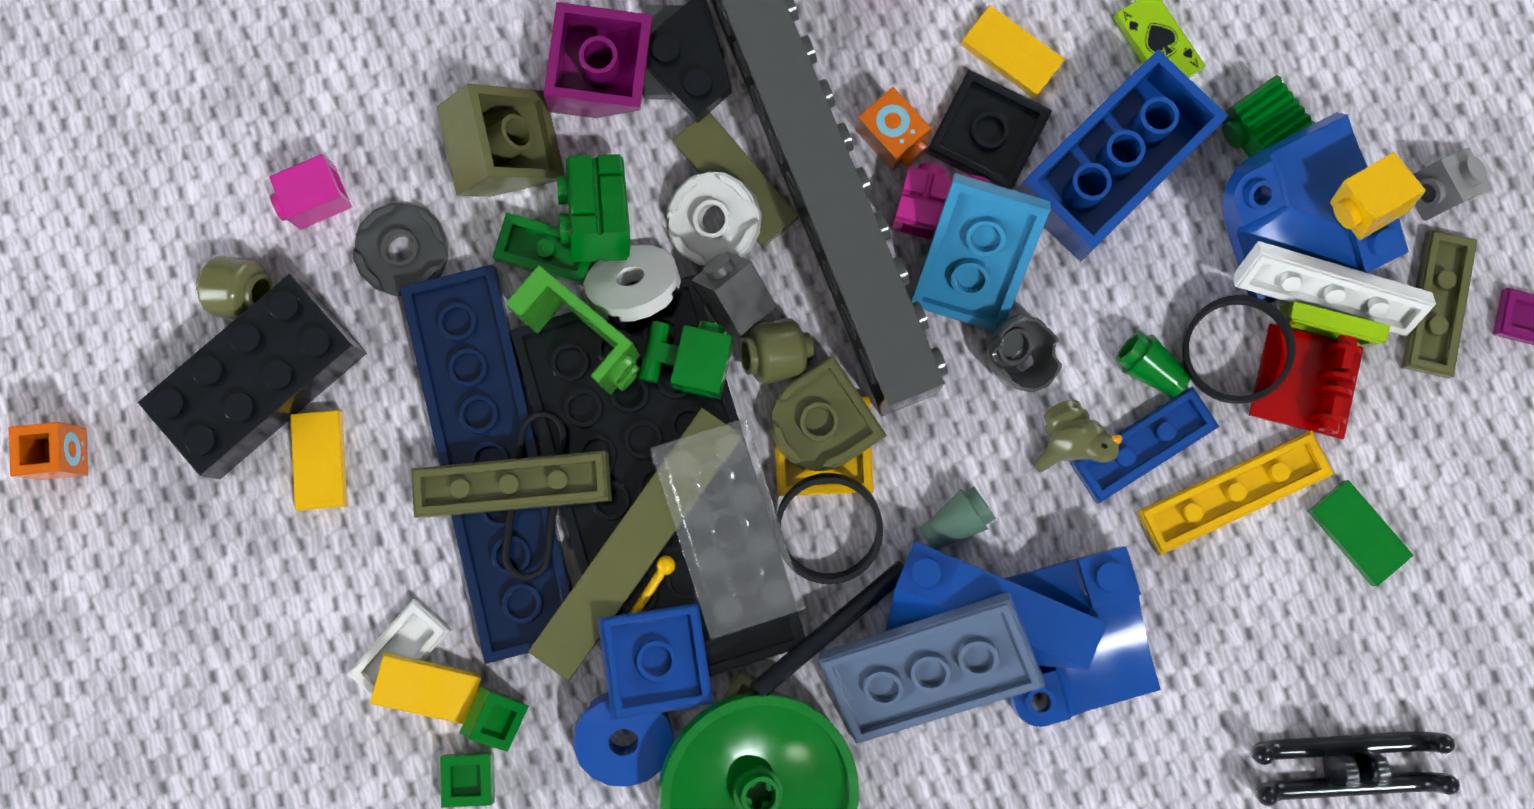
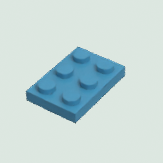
[911,173,1051,331]

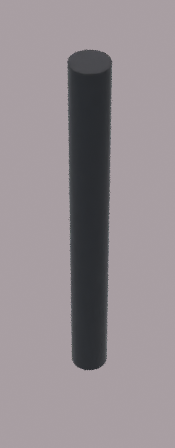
[749,561,904,697]

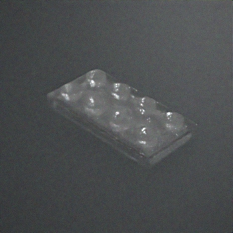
[650,418,806,640]

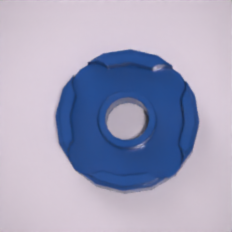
[574,692,674,787]

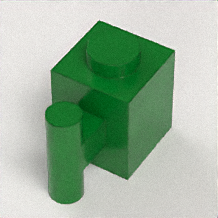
[639,321,734,400]

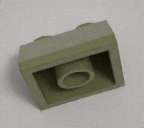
[437,83,565,197]

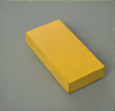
[961,5,1065,99]
[290,410,348,511]
[369,652,481,724]

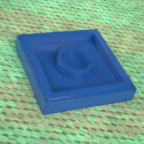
[597,603,713,721]

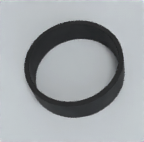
[1183,295,1296,404]
[775,473,883,584]

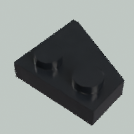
[646,0,732,123]

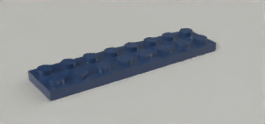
[400,264,572,664]

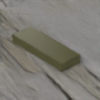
[672,113,799,248]
[1401,229,1478,379]

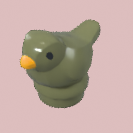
[1034,400,1122,472]

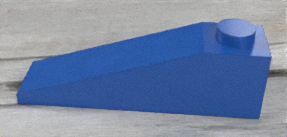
[886,541,1108,670]

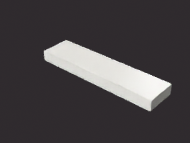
[1233,241,1436,336]

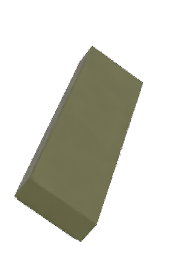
[411,451,612,518]

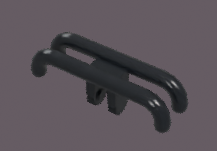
[1251,731,1460,806]

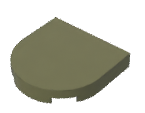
[771,355,887,471]

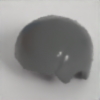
[986,314,1062,393]

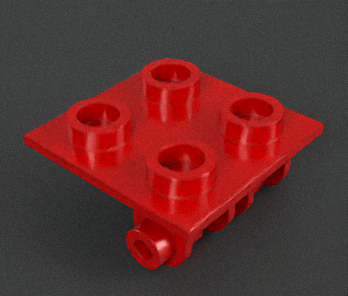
[1248,323,1364,440]

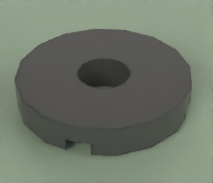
[353,203,449,296]

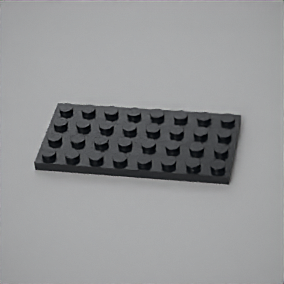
[510,275,805,676]

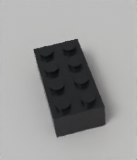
[137,273,367,479]

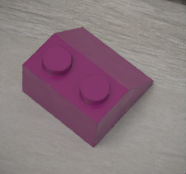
[544,2,652,118]

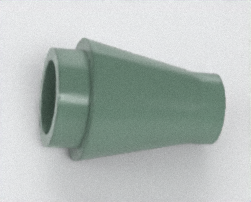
[920,486,996,551]

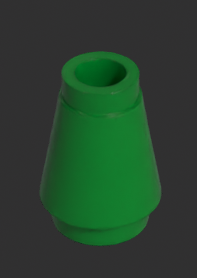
[1116,331,1191,398]

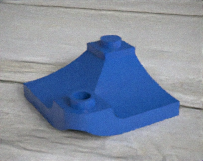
[1222,112,1409,303]
[1004,546,1161,727]

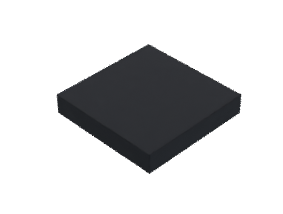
[926,69,1053,190]

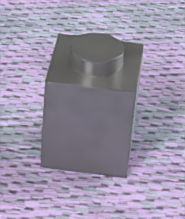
[691,252,777,336]

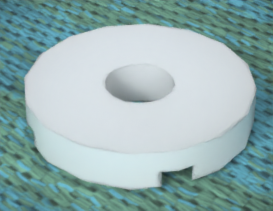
[667,172,762,266]
[583,245,681,322]

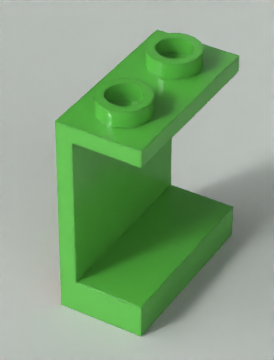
[505,265,642,395]

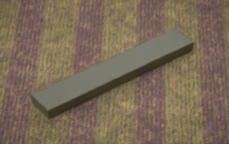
[528,408,742,681]

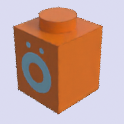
[855,87,931,171]
[8,422,88,480]

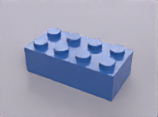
[1017,49,1228,262]

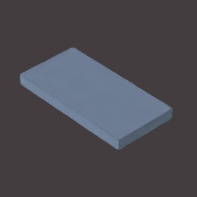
[818,592,1045,744]

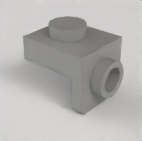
[1413,147,1492,221]

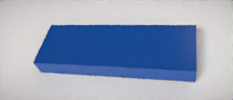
[1070,386,1220,504]

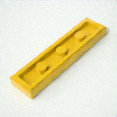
[1136,430,1334,555]

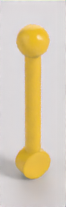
[629,556,675,613]

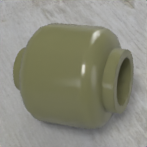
[196,256,273,320]
[739,318,814,384]

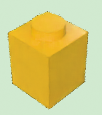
[1329,152,1426,241]

